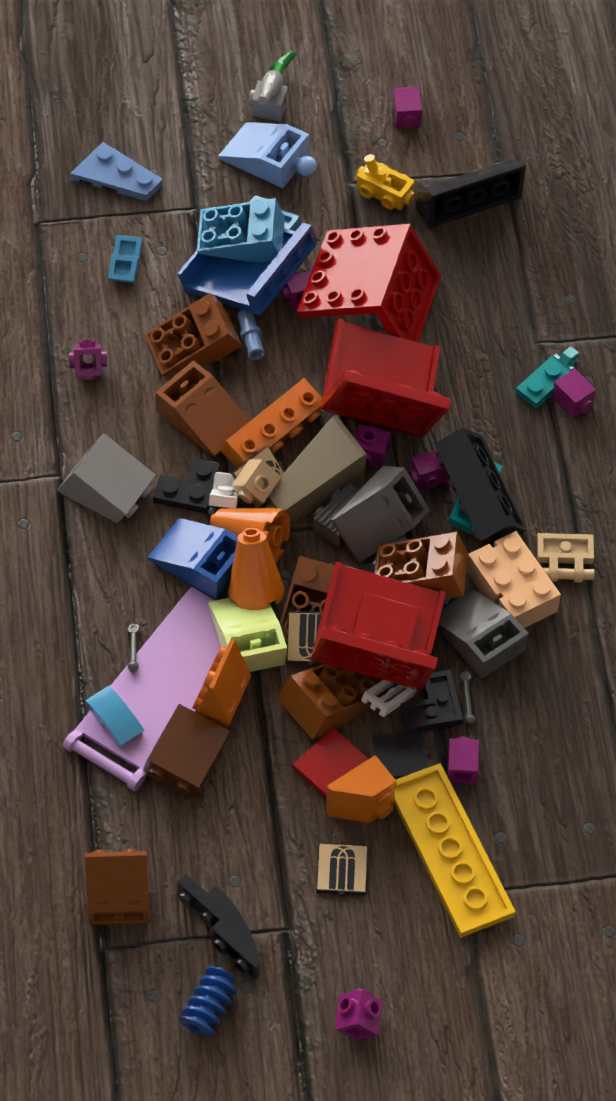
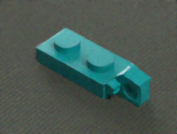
[515,346,579,409]

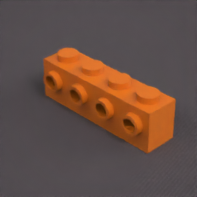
[221,378,323,468]

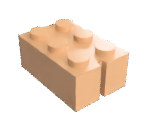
[466,531,561,628]

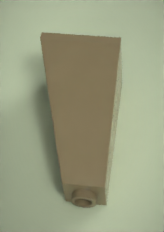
[264,415,366,523]

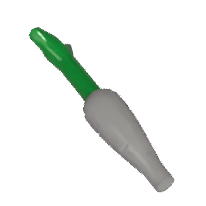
[258,51,296,106]

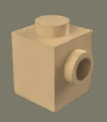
[231,459,281,504]

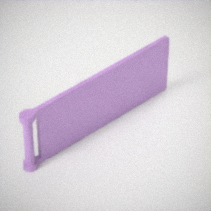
[62,587,221,791]

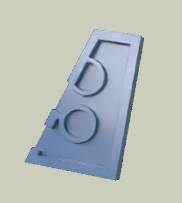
[70,142,163,201]

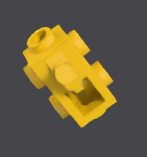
[355,155,416,211]

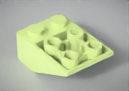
[208,598,287,672]

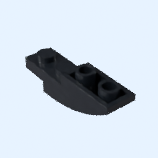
[177,874,260,979]

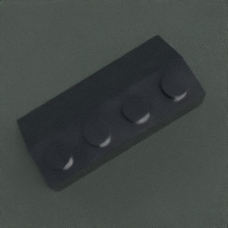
[416,159,526,229]
[434,428,527,544]

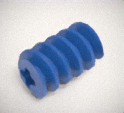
[178,966,238,1036]

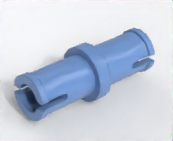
[237,310,265,360]

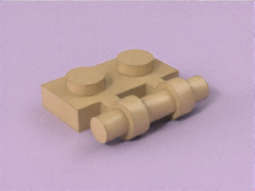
[537,533,594,583]

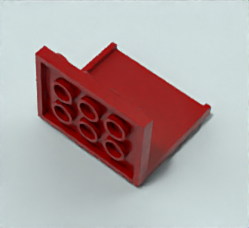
[297,224,441,342]
[320,318,451,438]
[310,562,446,691]

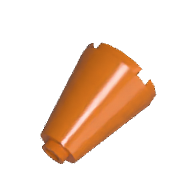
[209,508,290,562]
[228,528,284,610]

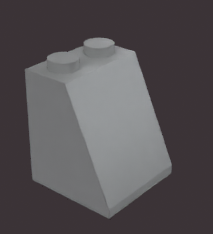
[57,434,156,523]

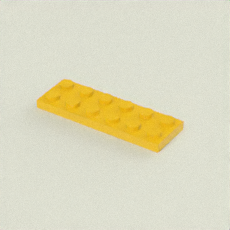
[394,763,516,938]

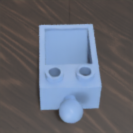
[218,122,317,188]

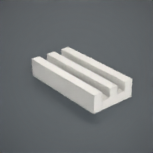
[361,680,417,717]

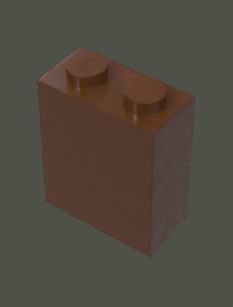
[143,704,230,798]

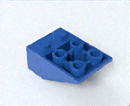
[147,518,238,600]

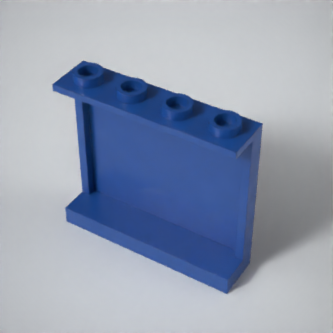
[177,223,317,315]

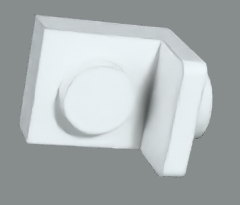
[209,472,240,508]

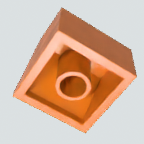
[326,755,397,823]

